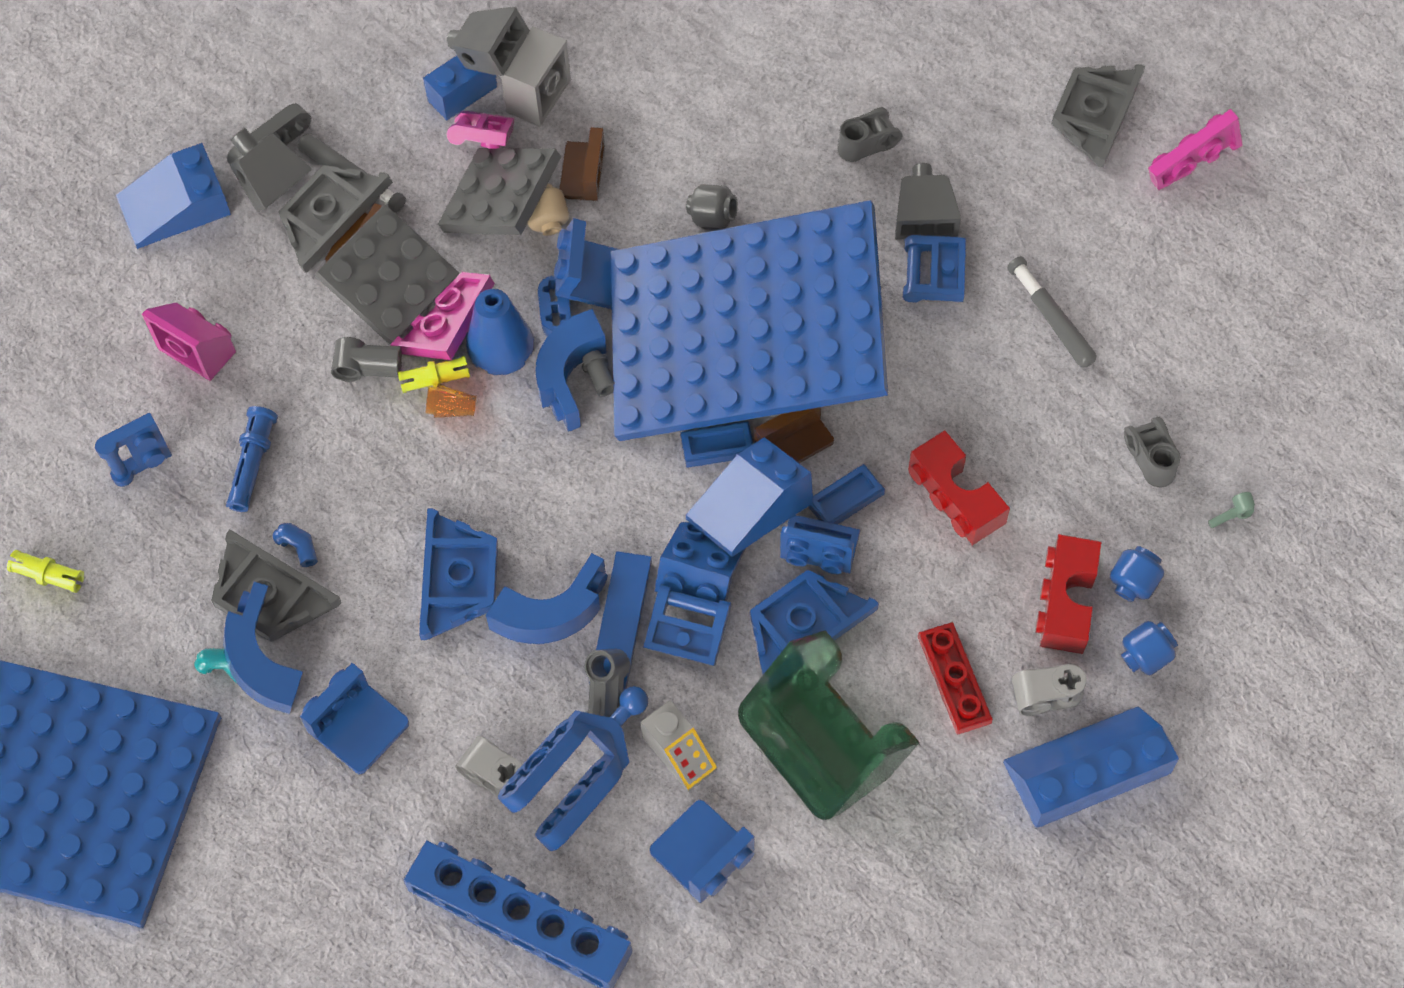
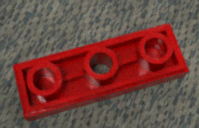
[918,622,993,735]

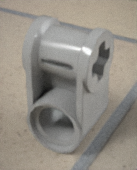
[1011,664,1086,716]
[455,736,523,796]

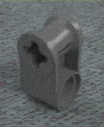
[837,107,902,162]
[1124,417,1181,488]

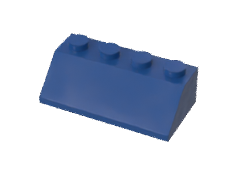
[1003,706,1179,829]

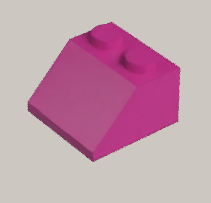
[142,302,236,381]

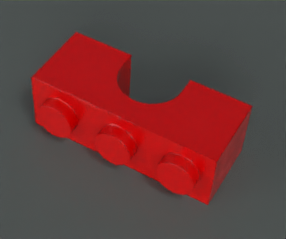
[908,430,1010,546]
[1035,534,1102,654]

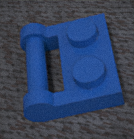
[903,235,966,303]
[95,412,172,487]
[643,585,732,666]

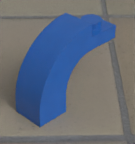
[536,309,607,432]
[486,553,608,644]
[223,582,303,714]

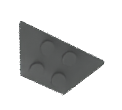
[1051,64,1145,168]
[278,165,393,273]
[211,529,342,642]

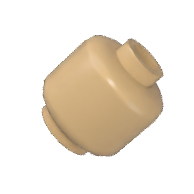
[528,184,570,236]

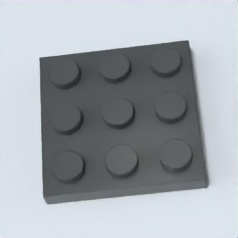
[438,148,561,235]
[315,204,459,344]

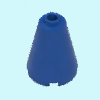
[466,289,534,375]

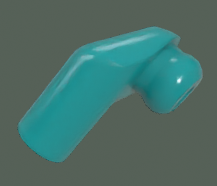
[194,648,237,684]

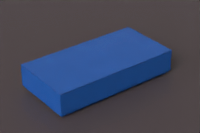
[680,421,753,468]
[808,464,885,524]

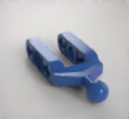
[498,686,648,851]

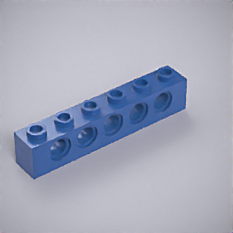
[403,840,632,988]

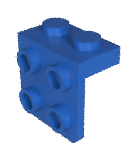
[554,218,620,310]
[780,515,860,574]
[654,522,746,603]
[300,663,409,774]
[650,800,755,904]

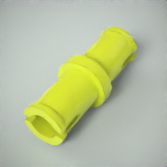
[398,356,470,393]
[7,550,84,593]

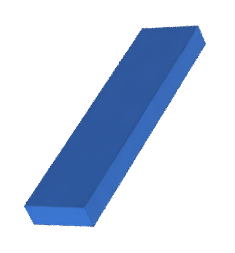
[589,551,652,690]

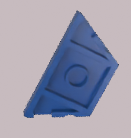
[419,508,498,640]
[750,570,879,688]

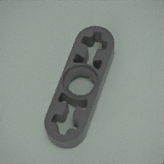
[227,103,311,165]

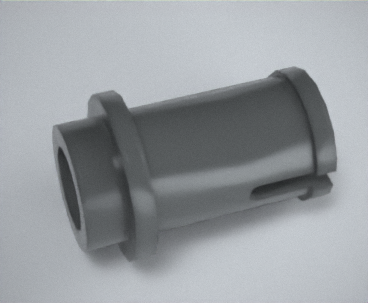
[582,350,615,397]

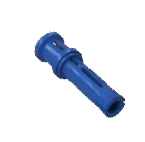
[226,406,278,512]

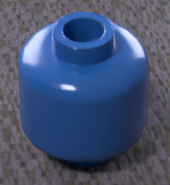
[1109,546,1165,602]
[1121,621,1178,676]

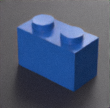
[423,55,498,121]

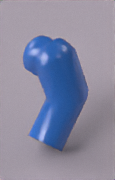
[273,523,318,567]

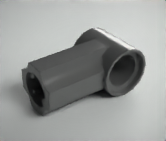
[331,337,402,382]
[584,648,630,717]

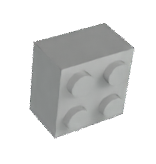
[500,26,571,127]

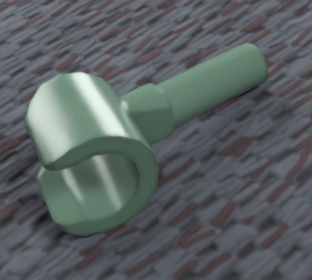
[1208,492,1255,529]

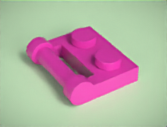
[447,111,514,149]

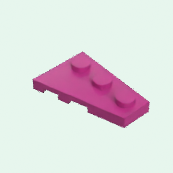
[1148,109,1243,190]
[390,272,495,360]

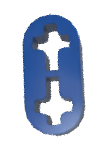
[538,276,571,337]

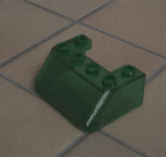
[738,630,920,820]

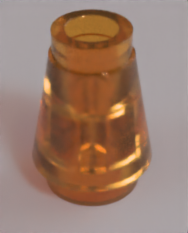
[425,384,476,418]

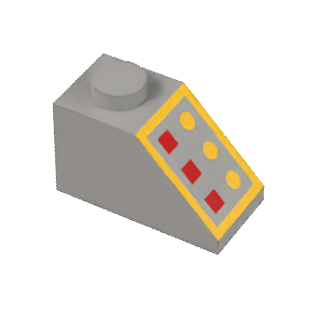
[641,700,717,792]

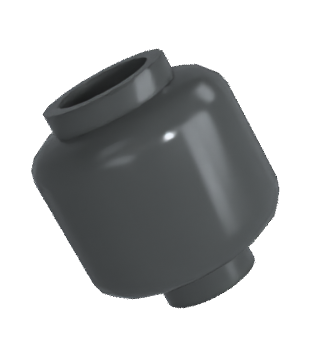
[686,184,738,228]

